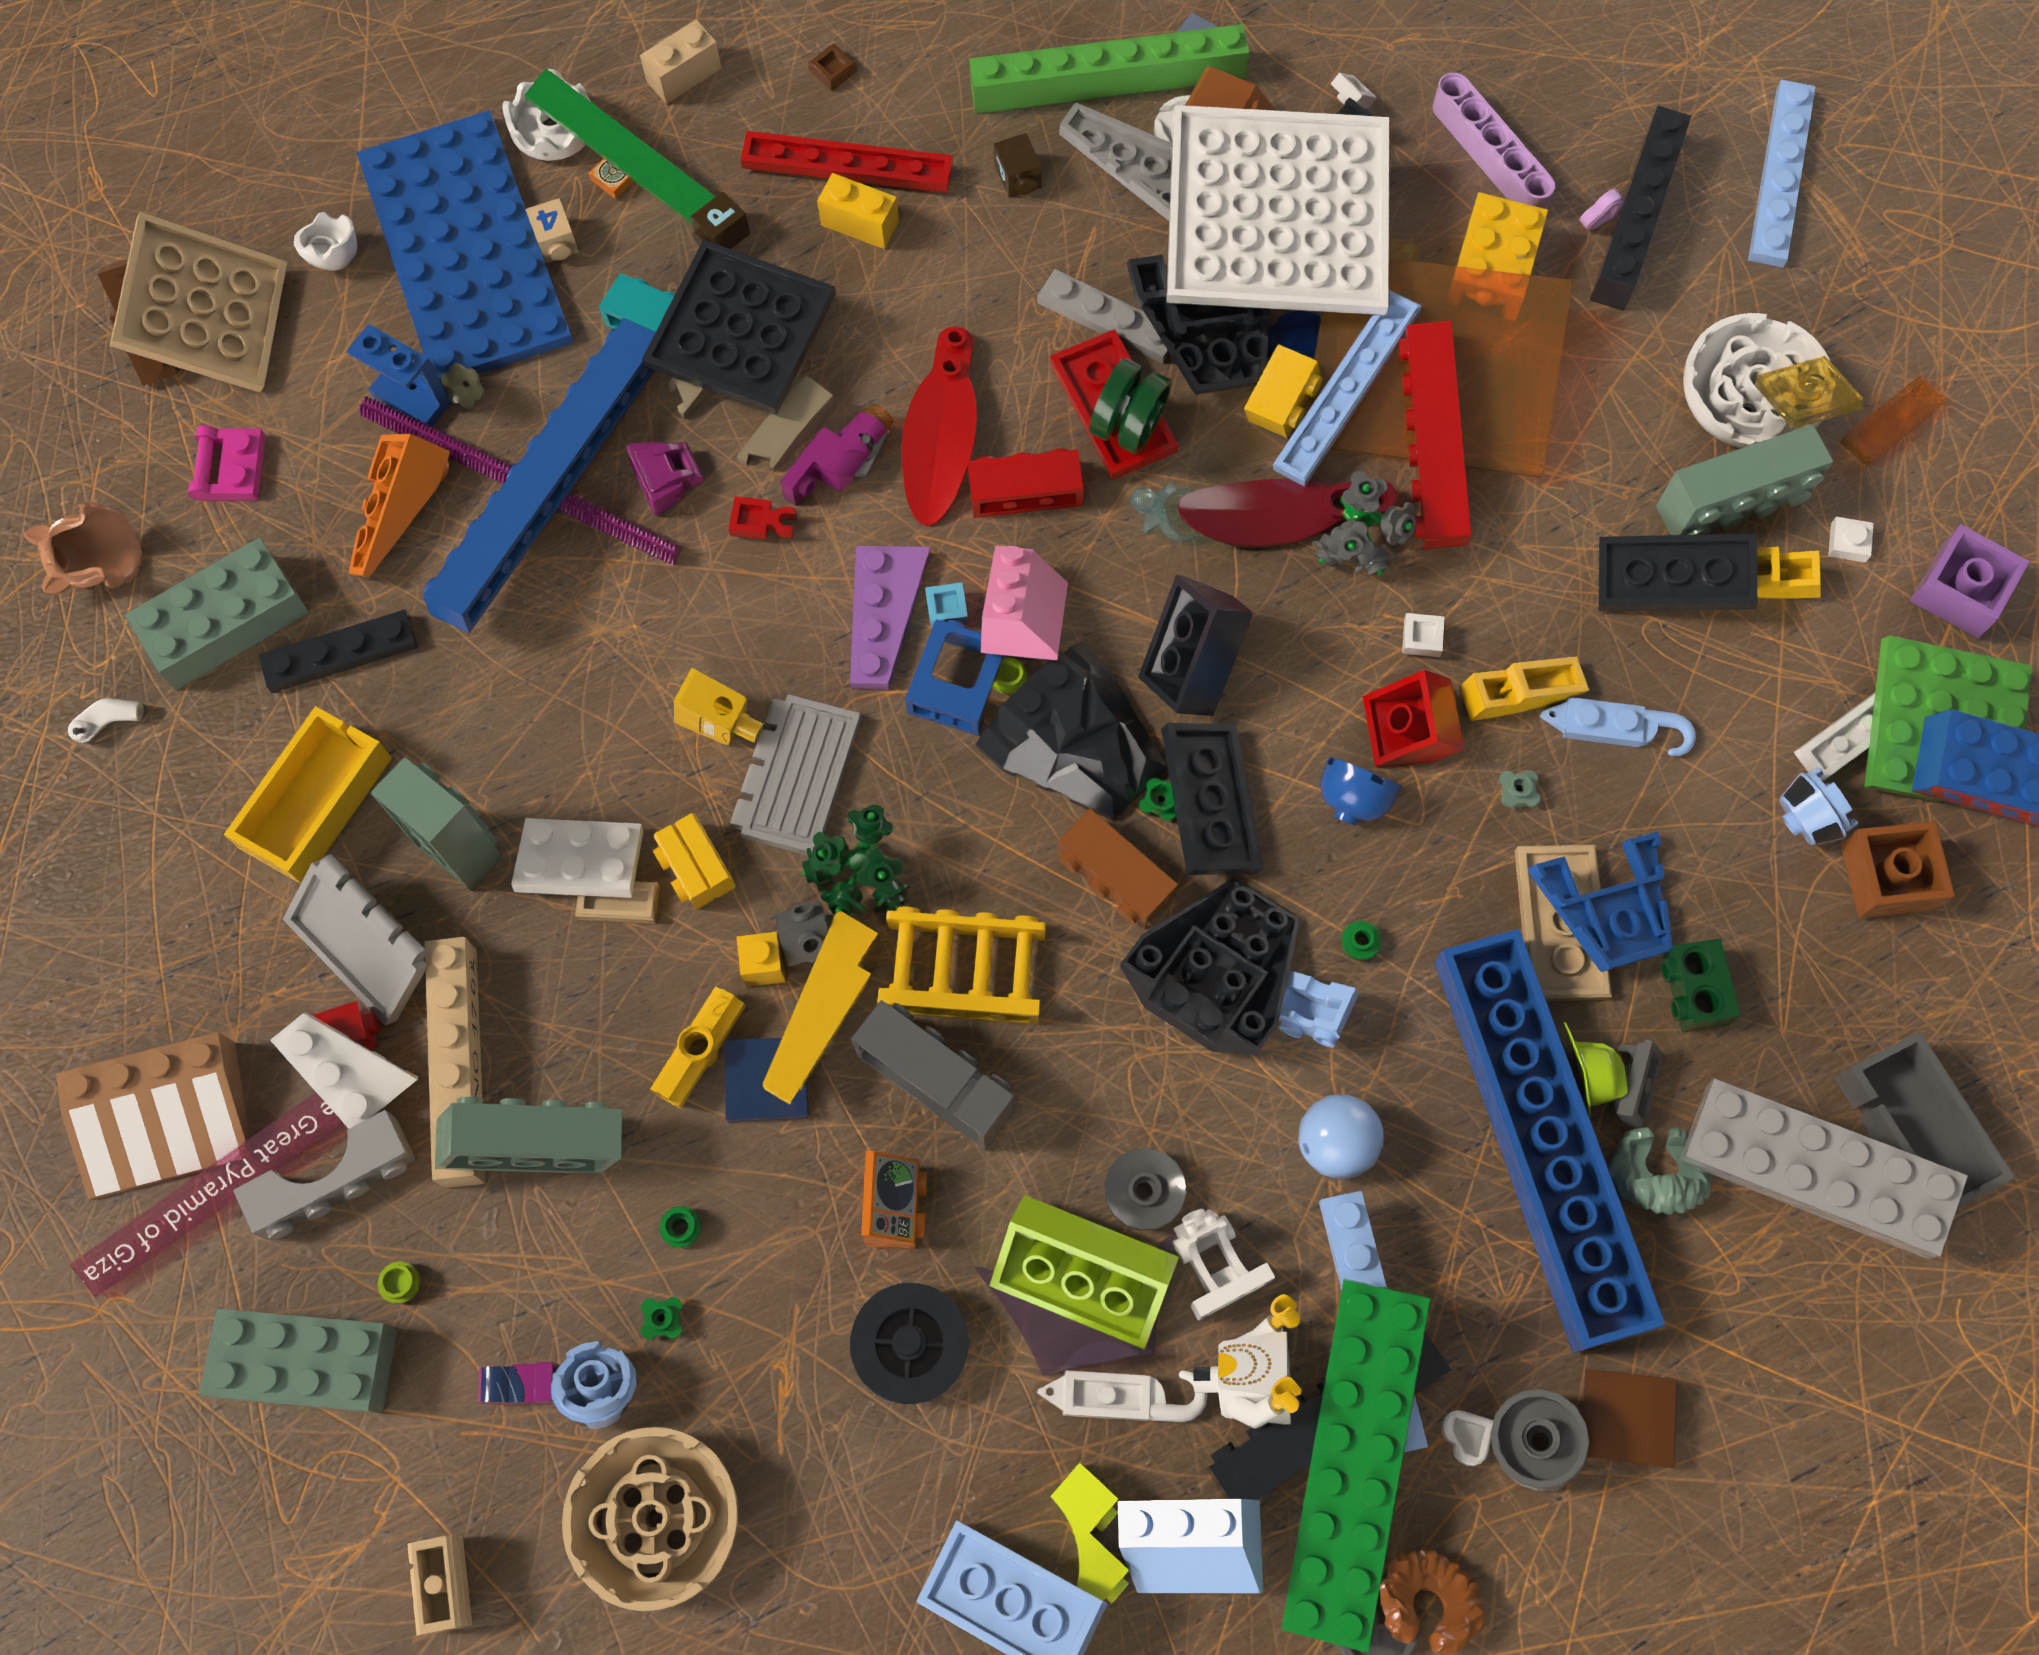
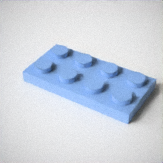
[916,1520,1108,1655]

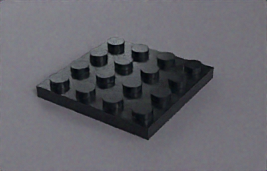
[642,239,836,415]

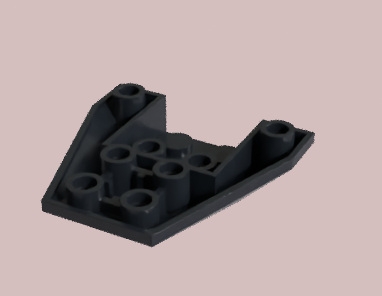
[1120,878,1300,1055]

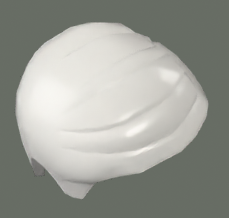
[294,212,357,271]

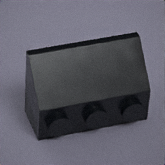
[1138,575,1253,716]

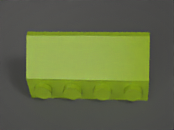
[989,1195,1179,1349]

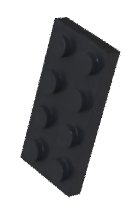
[1598,533,1758,611]
[1161,723,1264,875]

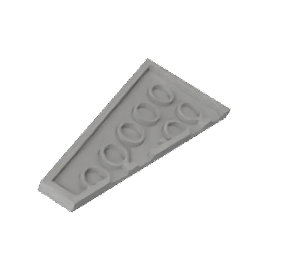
[1059,102,1172,222]

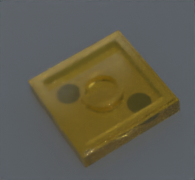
[1755,356,1864,429]

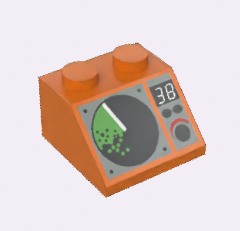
[861,1151,928,1249]

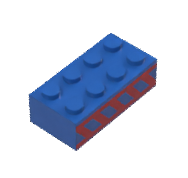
[1912,709,2039,827]

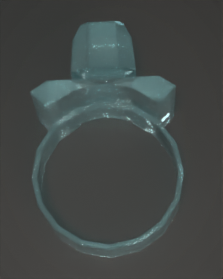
[1130,482,1200,543]

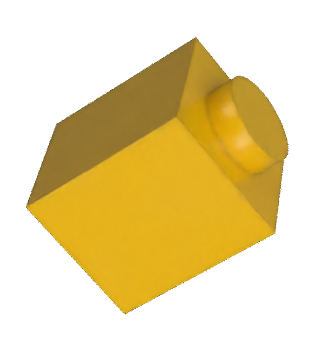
[737,932,786,987]

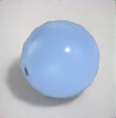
[1298,1094,1384,1180]

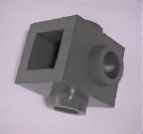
[775,902,834,966]

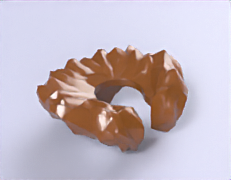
[1380,1548,1485,1655]

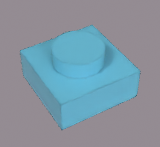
[925,582,968,628]

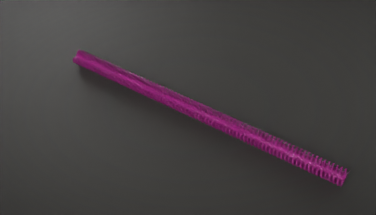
[359,396,681,566]

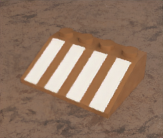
[56,1032,253,1200]

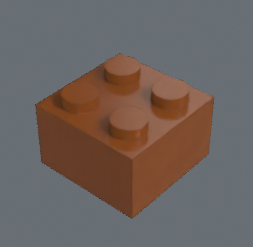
[1841,821,1955,919]

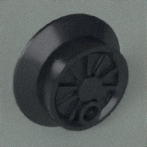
[850,1283,969,1404]

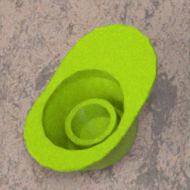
[1563,1022,1628,1117]

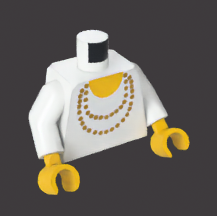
[1193,1294,1302,1428]

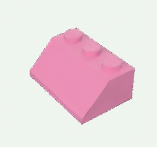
[981,545,1068,660]

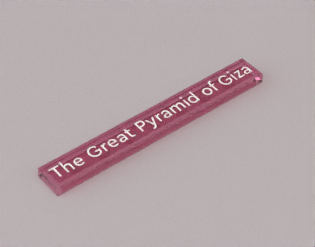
[70,1092,343,1298]

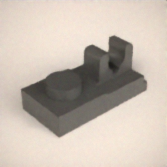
[1615,1039,1664,1129]

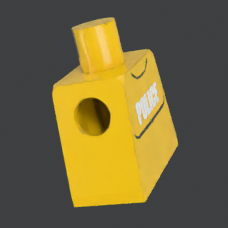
[674,668,764,745]

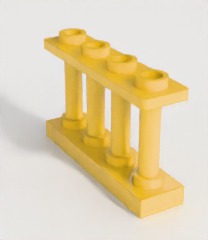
[877,907,1046,1025]

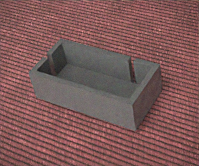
[851,1000,1015,1151]
[1834,1031,2015,1209]

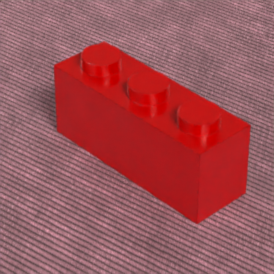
[967,448,1084,518]

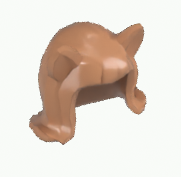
[23,501,142,595]

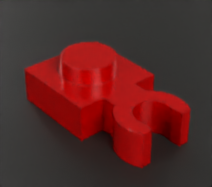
[728,496,797,540]

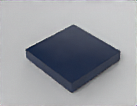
[725,1038,808,1123]

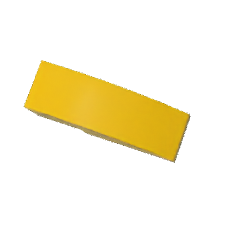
[1757,547,1821,599]
[1459,656,1589,721]

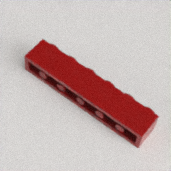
[1399,321,1471,550]

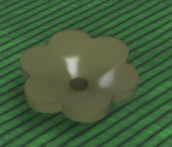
[441,363,484,409]

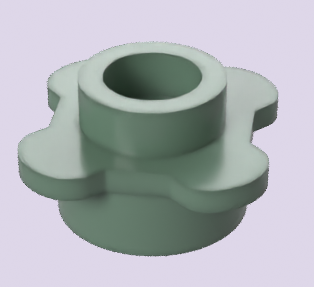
[1499,770,1540,808]

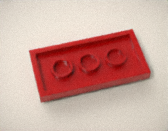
[1050,329,1179,480]

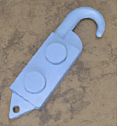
[1540,697,1696,756]

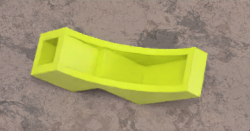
[1051,1463,1129,1604]

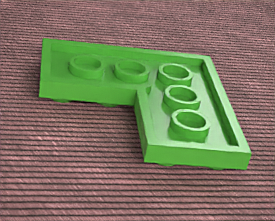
[1864,635,2032,802]

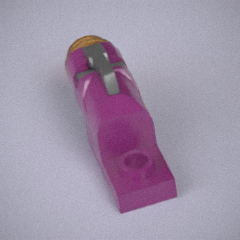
[780,404,893,506]

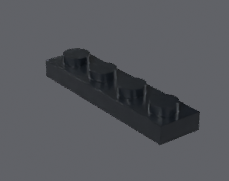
[259,609,418,693]

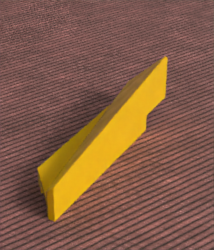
[763,911,878,1105]

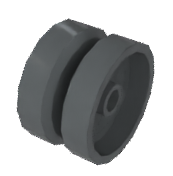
[1491,1389,1589,1492]

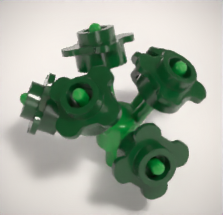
[801,805,911,916]

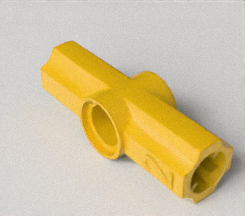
[650,986,746,1109]

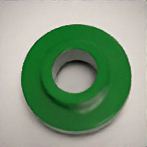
[1341,921,1381,961]
[659,1206,701,1248]

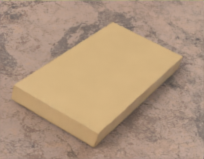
[1515,845,1612,1001]

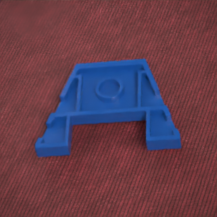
[1528,831,1672,973]

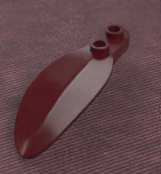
[1178,479,1397,548]

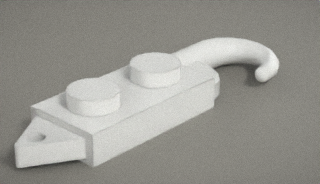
[1037,1370,1208,1422]

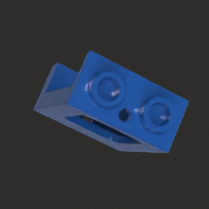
[346,324,451,428]
[905,619,1008,736]

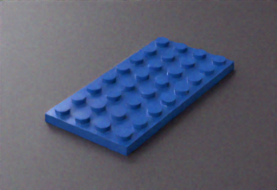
[356,110,574,386]

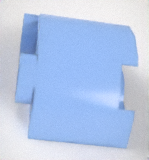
[1279,971,1359,1048]

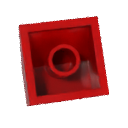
[1362,669,1465,768]

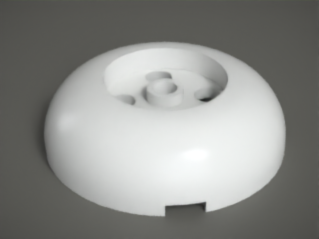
[1683,313,1835,449]

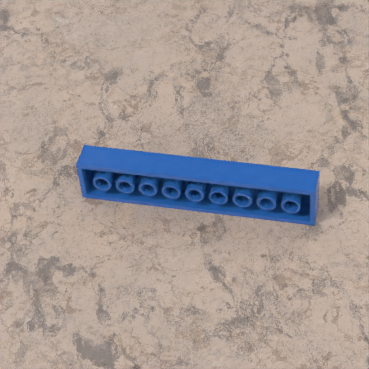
[1434,929,1665,1354]

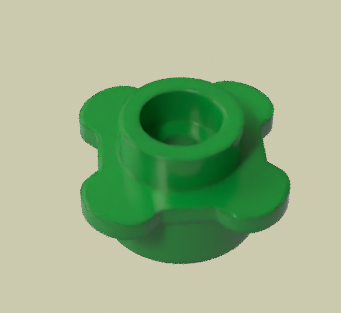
[1139,778,1176,821]
[640,1297,683,1340]

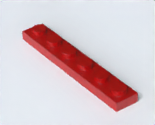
[740,131,953,193]

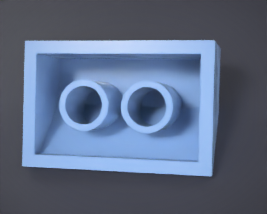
[1118,1499,1263,1593]

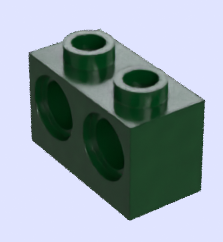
[1661,938,1741,1032]

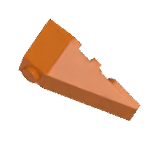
[348,434,450,578]

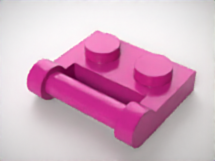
[188,425,266,501]

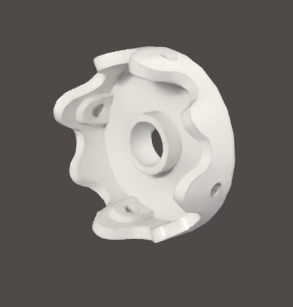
[503,69,591,161]

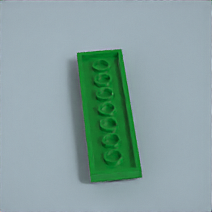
[1281,1278,1431,1653]

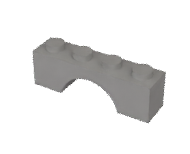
[233,1110,416,1240]

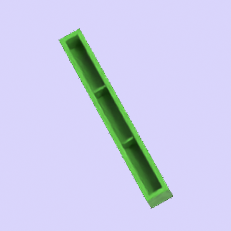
[969,24,1249,114]

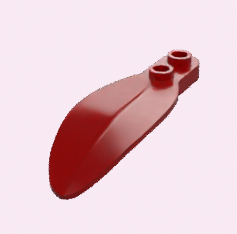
[901,326,977,526]

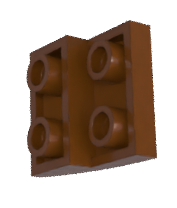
[1583,1369,1677,1469]

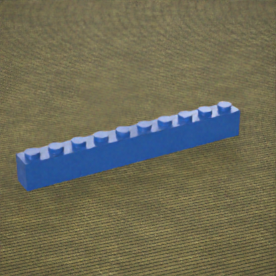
[423,318,655,633]

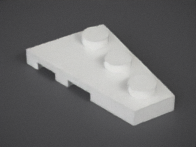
[270,1012,418,1129]

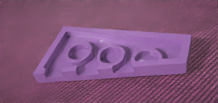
[850,546,931,690]

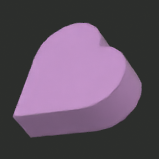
[1579,188,1624,231]

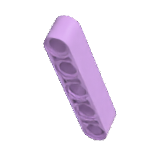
[1433,73,1555,209]

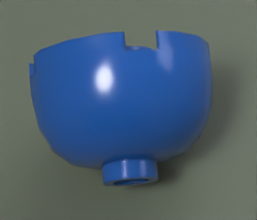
[1320,756,1402,826]

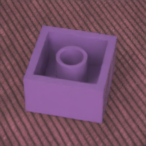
[1910,524,2030,638]

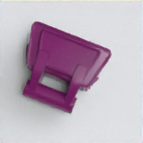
[627,442,704,516]

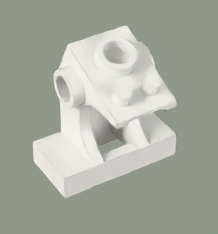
[1173,1209,1275,1321]

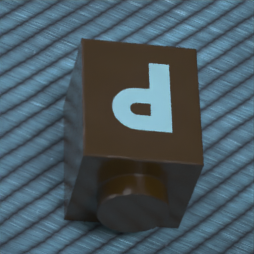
[994,133,1041,198]
[690,191,750,249]

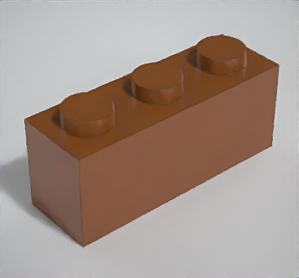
[1058,808,1178,929]

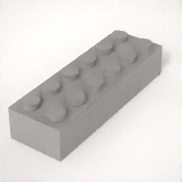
[1679,1078,1968,1259]

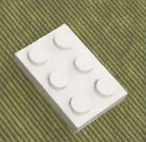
[511,818,643,898]

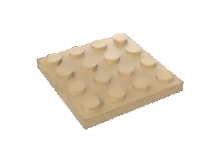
[110,212,287,393]

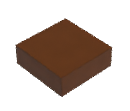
[808,43,857,91]

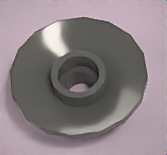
[1104,1148,1186,1231]

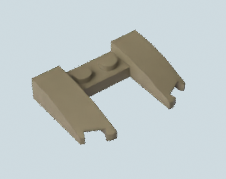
[668,374,836,471]

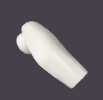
[68,698,144,743]

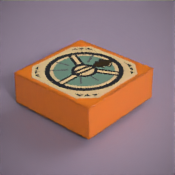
[588,159,634,199]

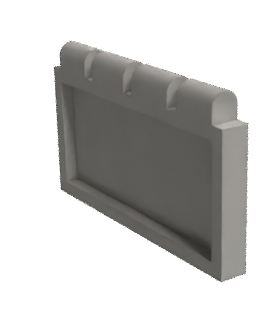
[729,695,862,856]
[283,854,428,1025]

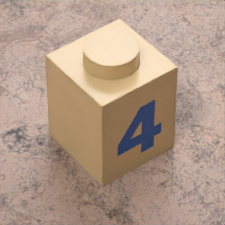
[526,198,579,263]

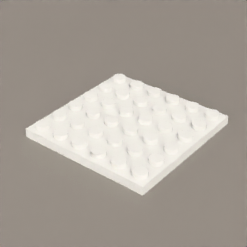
[1166,105,1389,315]

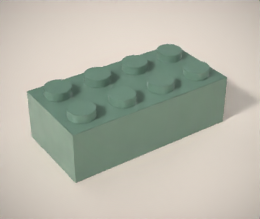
[1656,424,1834,535]
[124,537,309,690]
[370,757,503,891]
[435,1097,622,1174]
[199,1308,398,1414]

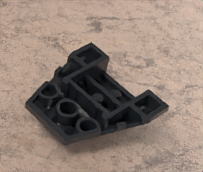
[1126,255,1270,395]
[976,642,1166,821]

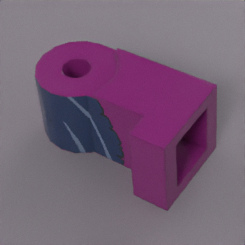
[478,1362,560,1405]

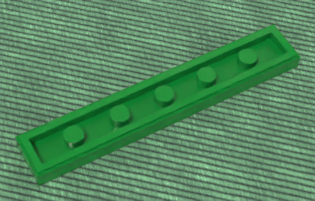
[524,68,716,226]

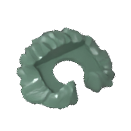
[1607,1127,1713,1215]

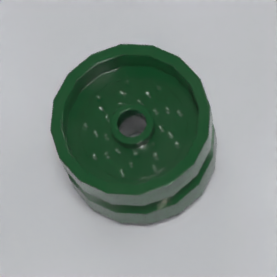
[1089,358,1172,455]

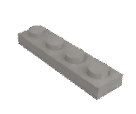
[1037,269,1169,364]

